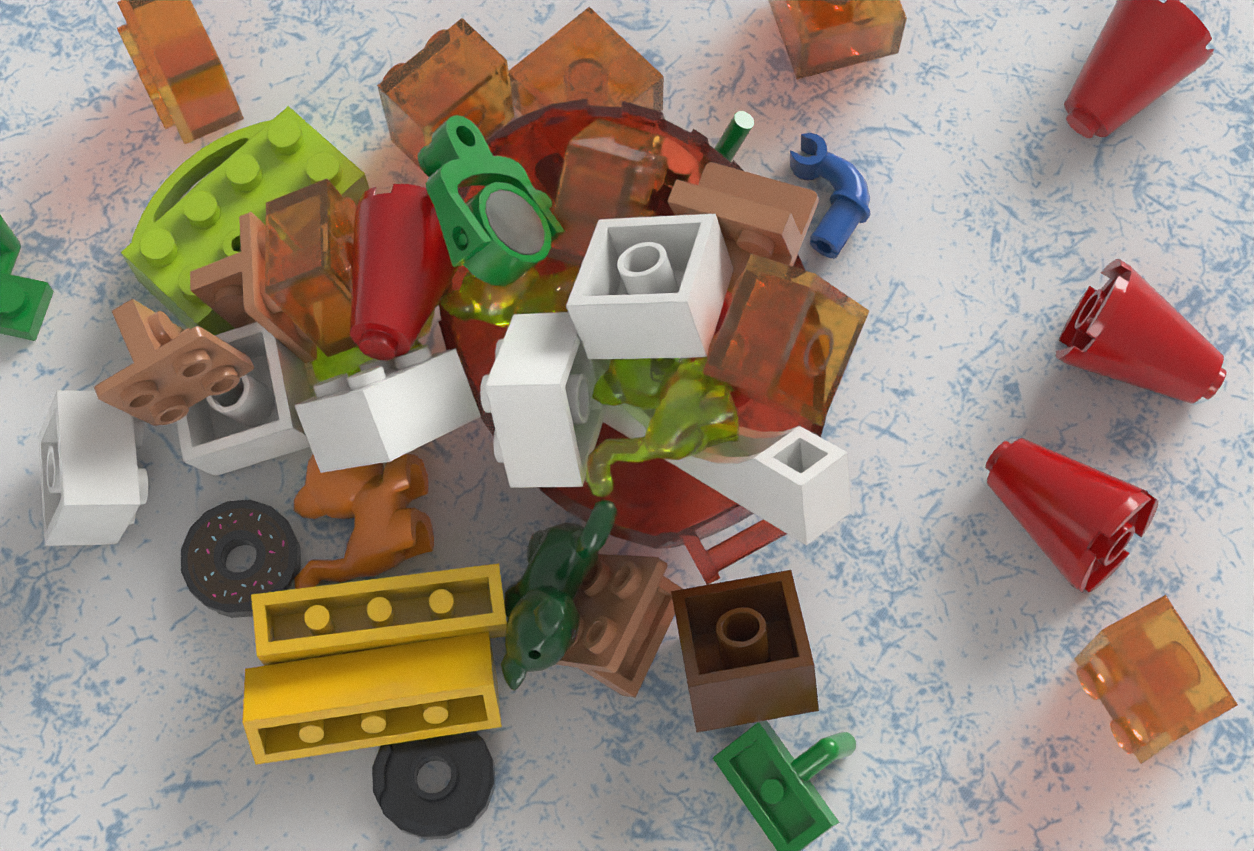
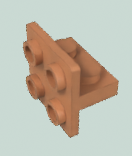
[667,162,819,305]
[190,212,320,363]
[94,299,254,426]
[556,554,683,698]

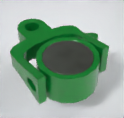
[418,115,566,286]

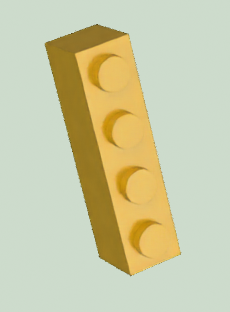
[251,563,507,666]
[242,632,502,765]

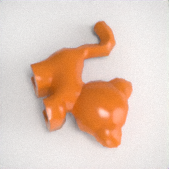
[293,454,434,589]

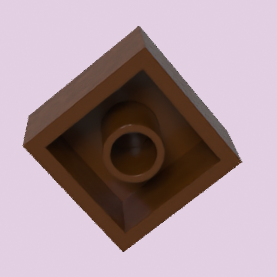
[671,570,819,733]

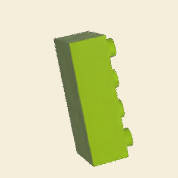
[121,106,369,335]

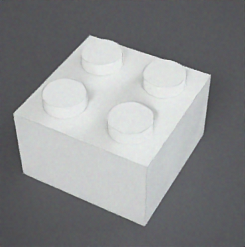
[566,214,733,360]
[480,312,606,488]
[176,322,312,476]
[294,345,481,473]
[38,390,148,546]

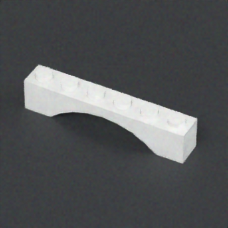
[595,358,852,545]

